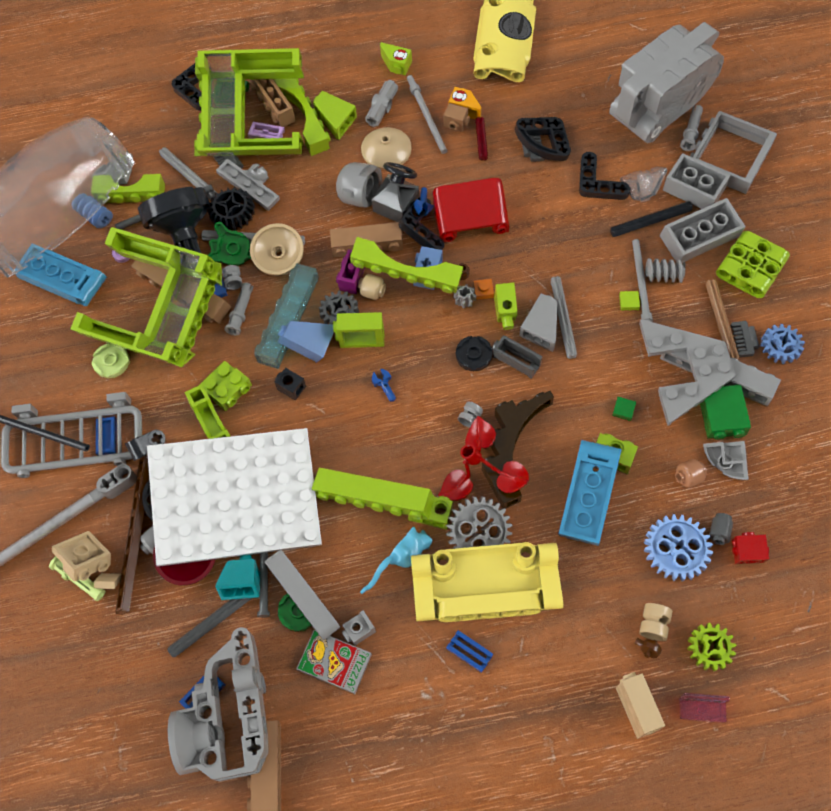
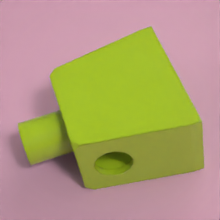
[494,283,517,330]

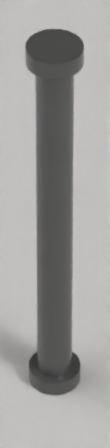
[257,552,270,618]

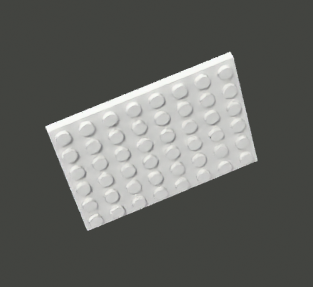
[147,428,322,567]

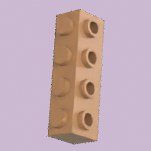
[248,79,295,127]

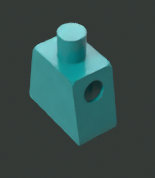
[215,555,260,600]

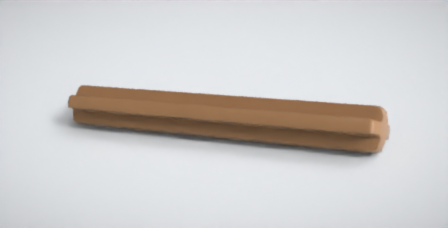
[706,279,739,360]

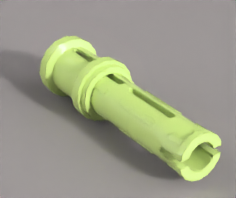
[49,556,106,601]

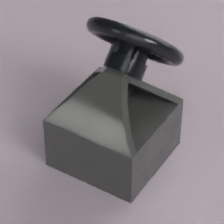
[371,162,420,222]

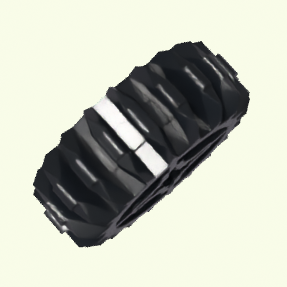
[208,187,255,231]

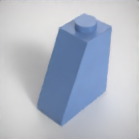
[278,321,334,362]

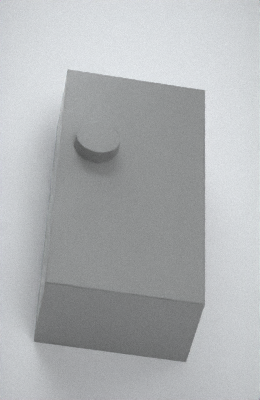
[660,198,746,263]

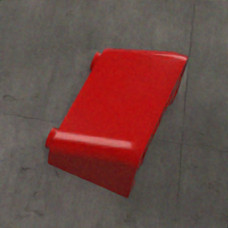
[432,178,510,242]

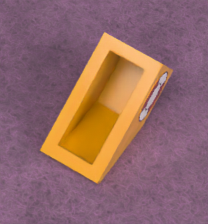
[448,87,481,119]

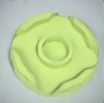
[92,343,130,378]

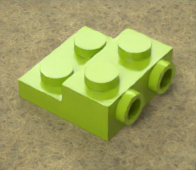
[198,361,252,411]

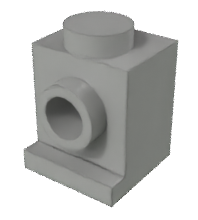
[342,610,376,646]

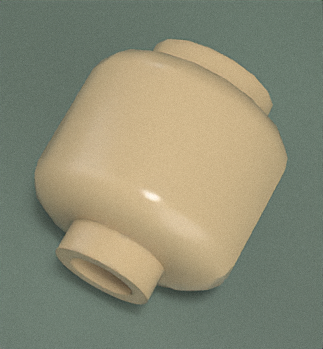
[358,274,386,300]

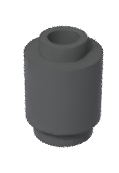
[709,513,733,545]

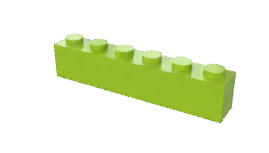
[312,468,434,520]

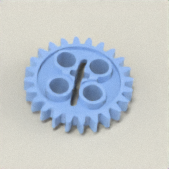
[644,514,713,582]

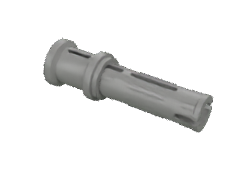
[680,105,703,151]
[224,283,254,336]

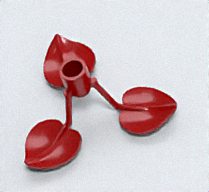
[438,416,529,501]

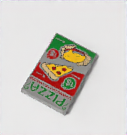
[297,630,372,694]

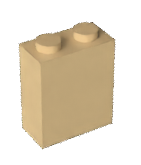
[616,672,665,739]

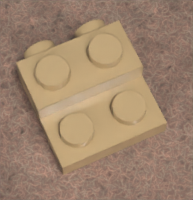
[52,531,111,582]

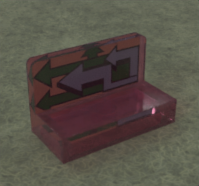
[680,693,730,723]

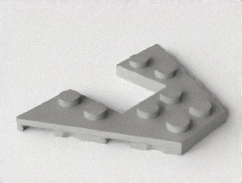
[639,320,736,426]

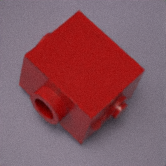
[732,532,769,564]

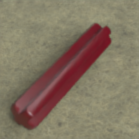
[475,117,488,161]

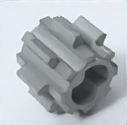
[453,285,476,308]

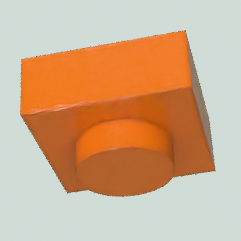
[473,279,494,300]

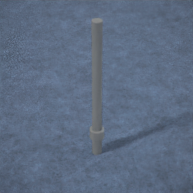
[407,75,447,154]
[632,239,653,322]

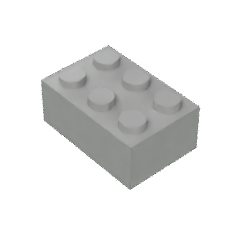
[663,153,731,209]

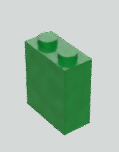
[700,385,751,440]

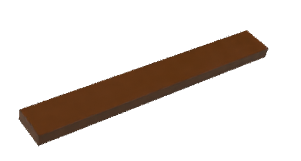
[115,455,149,615]

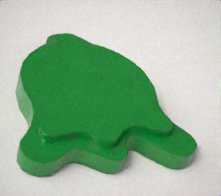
[208,222,251,266]

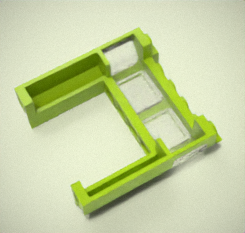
[194,48,304,156]
[71,227,222,367]

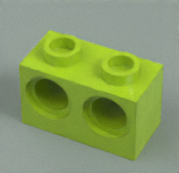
[408,496,453,530]

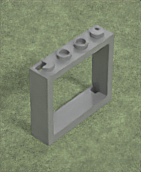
[690,111,777,194]

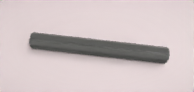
[167,598,252,657]

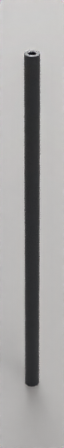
[0,415,90,452]

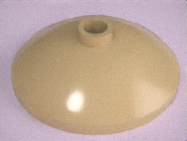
[361,127,412,170]
[250,223,304,276]

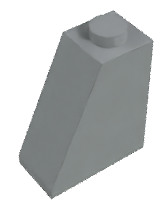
[520,293,557,352]

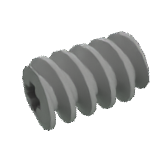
[645,258,685,283]

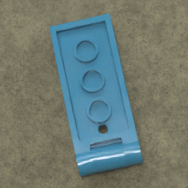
[13,243,107,306]
[558,440,622,546]

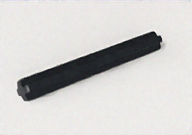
[610,201,693,237]

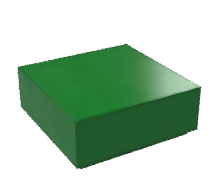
[612,397,636,421]

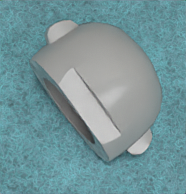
[336,162,382,207]

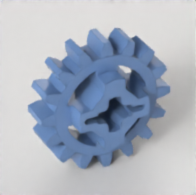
[760,324,805,364]

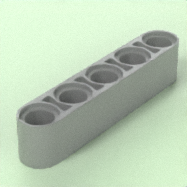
[264,549,340,641]

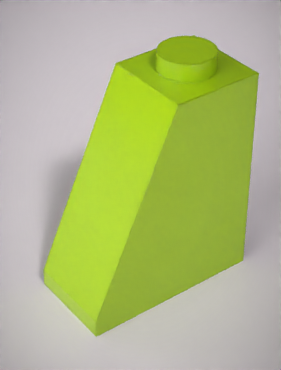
[313,91,357,140]

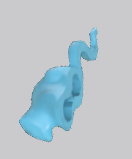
[360,527,433,594]

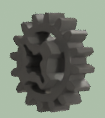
[319,290,359,324]

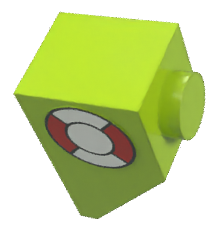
[380,42,412,76]

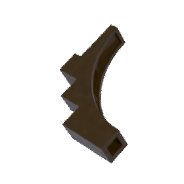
[481,391,554,509]

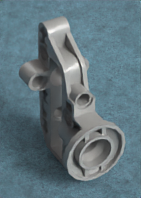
[168,627,269,782]

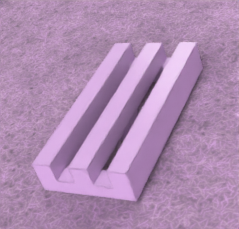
[248,122,285,139]

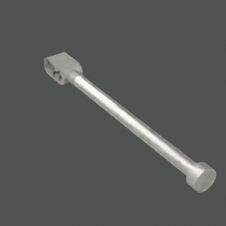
[0,464,137,566]

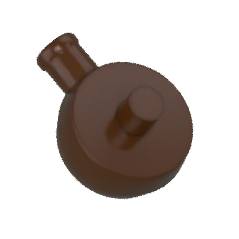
[635,638,662,658]

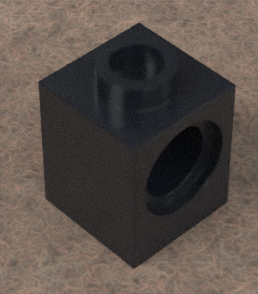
[275,367,306,401]

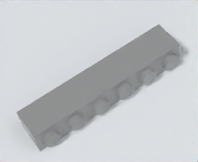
[660,351,781,406]

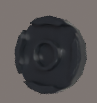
[455,336,493,372]

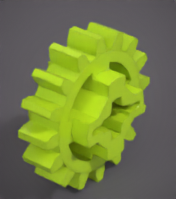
[687,623,736,672]

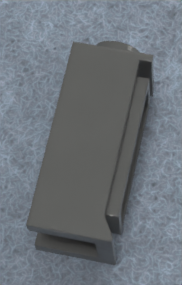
[492,335,543,379]

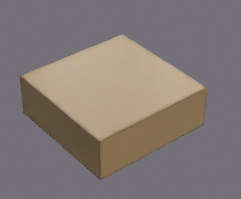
[94,573,121,589]

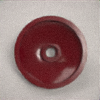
[153,547,215,586]

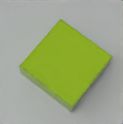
[619,291,640,311]

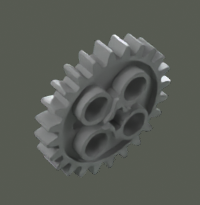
[446,496,512,549]

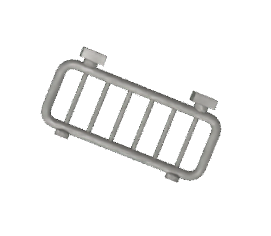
[1,392,142,478]

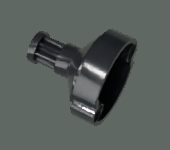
[138,186,211,268]

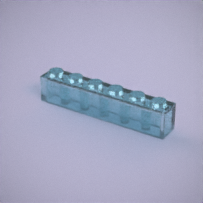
[254,263,319,369]

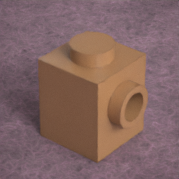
[443,103,470,132]

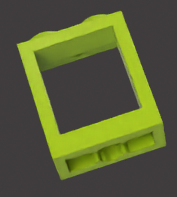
[333,312,384,348]

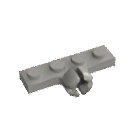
[216,159,280,211]

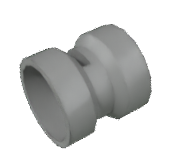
[222,265,243,290]
[457,401,483,428]

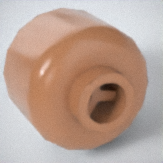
[675,459,707,488]

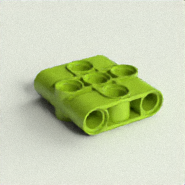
[716,231,790,298]

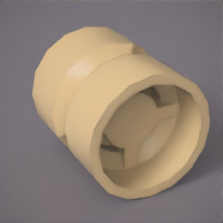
[639,603,673,641]

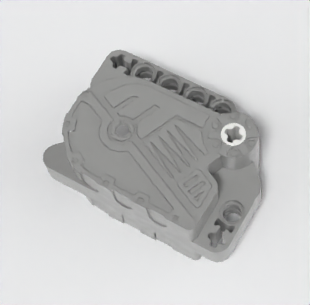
[609,22,724,144]

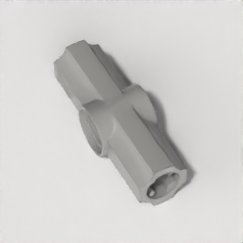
[365,80,398,127]

